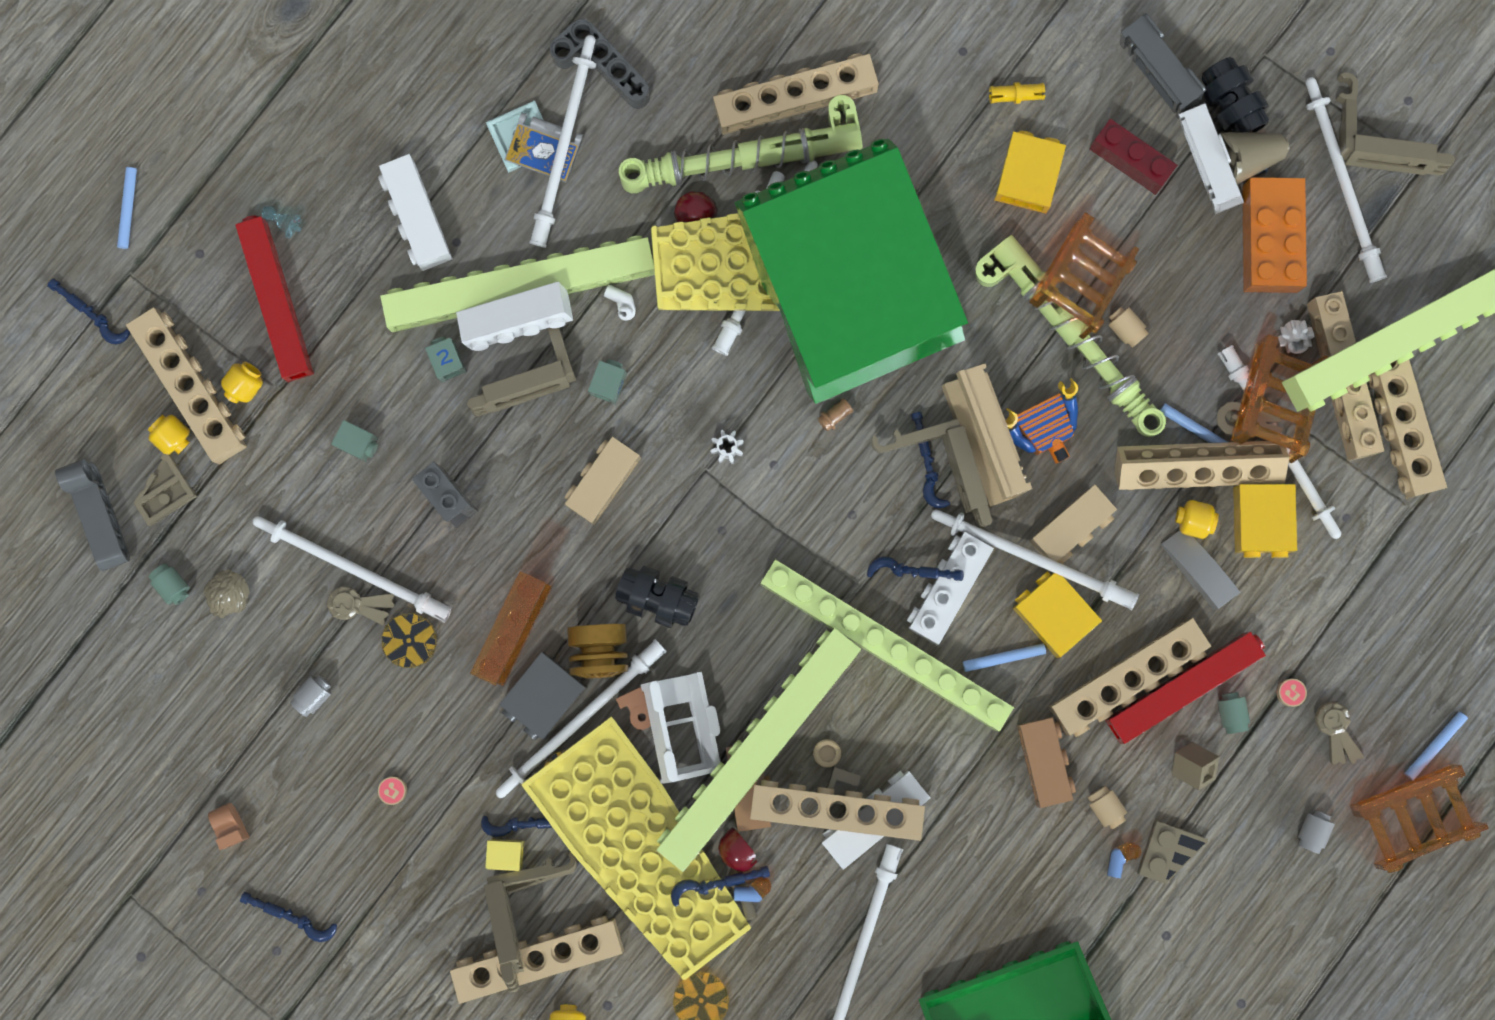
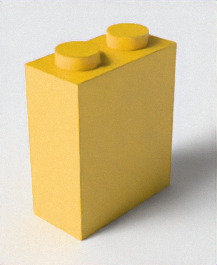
[994,131,1066,214]
[1233,484,1297,558]
[1013,571,1102,658]

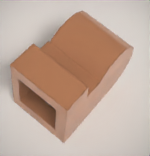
[616,687,651,730]
[208,803,250,850]

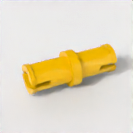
[989,82,1045,104]

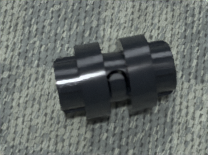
[1201,57,1269,133]
[615,566,700,629]

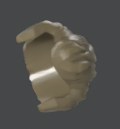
[204,569,250,619]

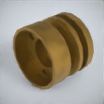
[567,624,628,679]

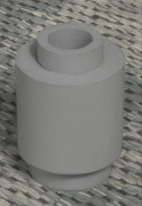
[290,675,332,717]
[1298,810,1335,854]

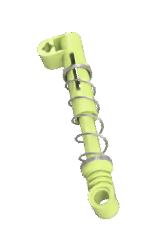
[619,95,862,193]
[975,235,1166,437]

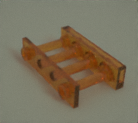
[1029,212,1139,339]
[1231,334,1328,463]
[470,571,553,686]
[1350,764,1489,873]

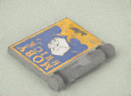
[505,112,583,183]

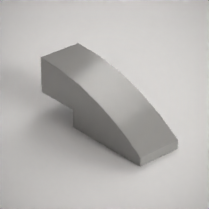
[1161,530,1241,610]

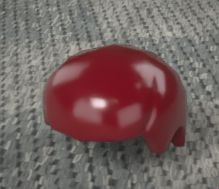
[674,191,718,223]
[718,827,757,872]

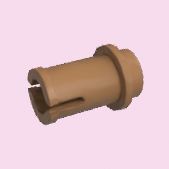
[817,398,853,431]

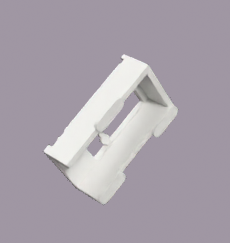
[1179,104,1244,214]
[641,672,720,784]

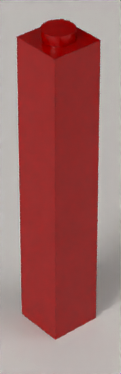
[235,215,314,383]
[1105,632,1266,744]

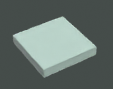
[486,101,543,173]

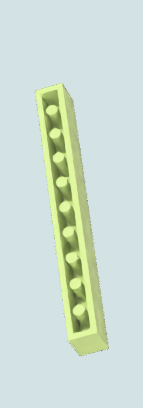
[380,236,655,332]
[1281,269,1495,412]
[761,560,1014,732]
[656,628,861,872]

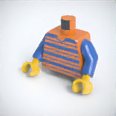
[1005,378,1078,464]

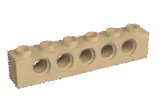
[713,53,879,135]
[1307,291,1385,461]
[126,307,247,465]
[1368,360,1447,499]
[1114,440,1290,490]
[1048,618,1212,737]
[750,780,925,841]
[450,915,624,1004]

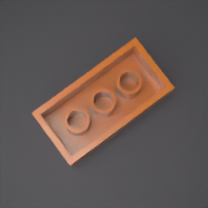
[1242,178,1307,293]

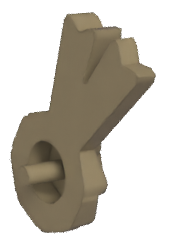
[1216,402,1283,441]
[327,586,395,625]
[1314,701,1364,765]

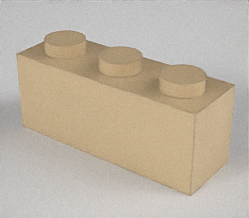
[565,437,641,525]
[1029,485,1117,564]

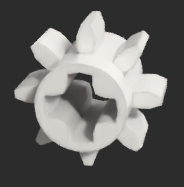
[1278,320,1315,354]
[711,430,744,464]

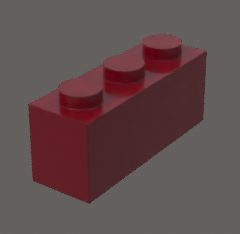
[1089,119,1177,195]

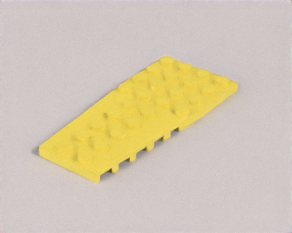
[651,213,780,311]
[521,717,751,980]

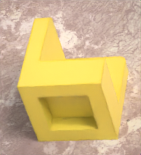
[486,839,524,871]

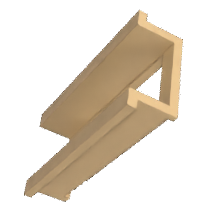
[941,364,1032,507]

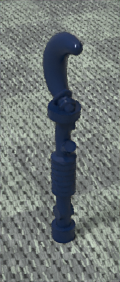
[47,278,130,345]
[911,412,950,508]
[867,556,964,581]
[481,816,553,838]
[671,866,770,907]
[240,892,337,942]

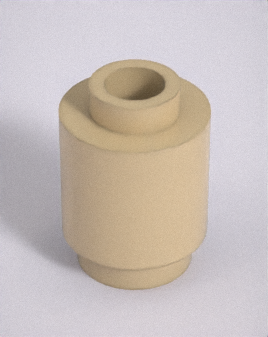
[1108,307,1149,348]
[1087,786,1128,829]

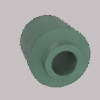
[148,563,190,605]
[1217,692,1251,734]

